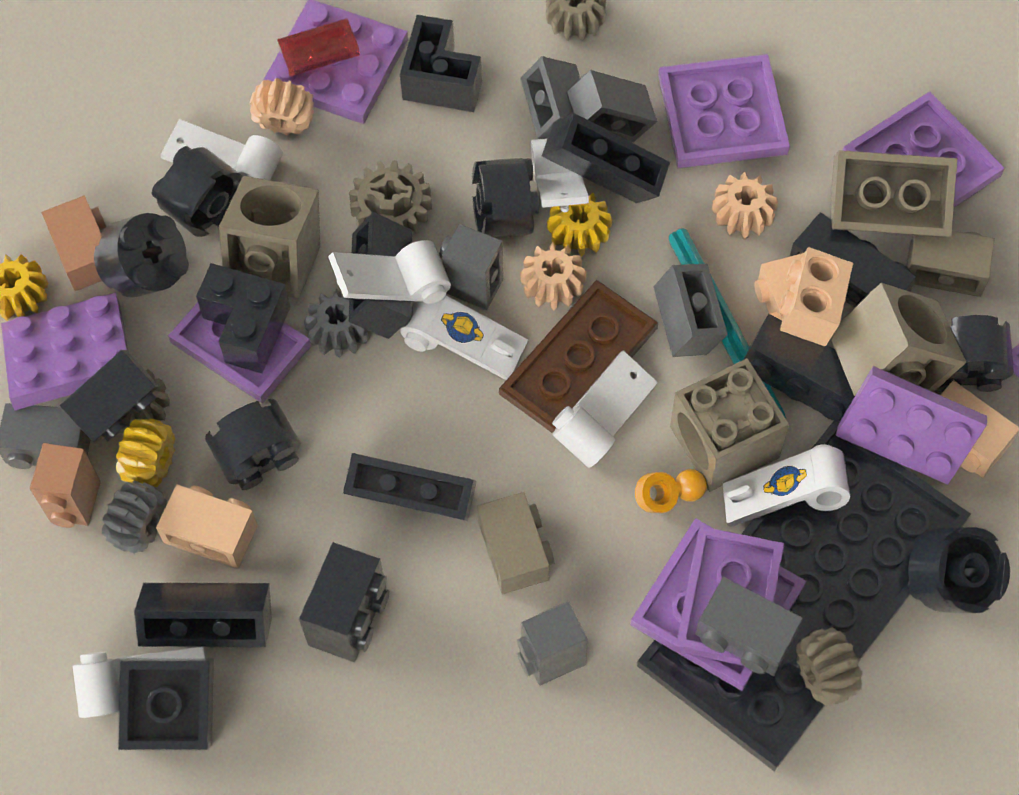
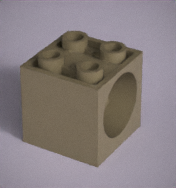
[219,176,320,299]
[831,283,966,396]
[670,358,789,492]

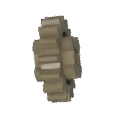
[349,160,432,233]

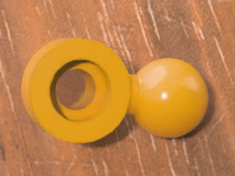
[635,469,707,513]

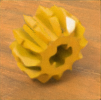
[547,192,612,258]
[0,254,49,321]
[116,419,176,487]

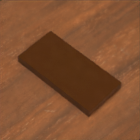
[499,280,658,433]

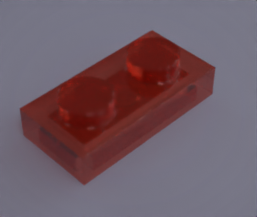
[277,18,360,76]

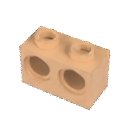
[778,247,853,346]

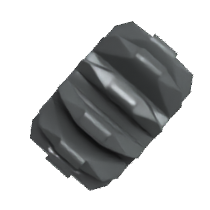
[304,289,368,359]
[102,481,167,553]

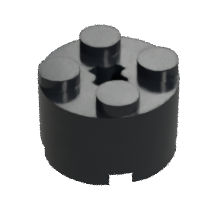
[151,146,243,237]
[472,158,539,237]
[94,213,189,297]
[937,315,1014,392]
[205,399,301,491]
[908,527,1010,613]

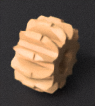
[250,78,314,136]
[712,172,778,240]
[520,242,586,311]

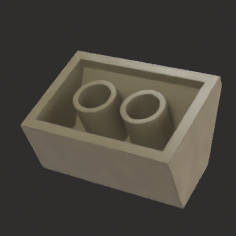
[831,150,957,237]

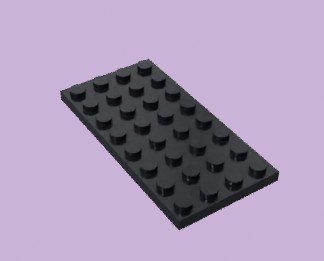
[637,420,971,772]

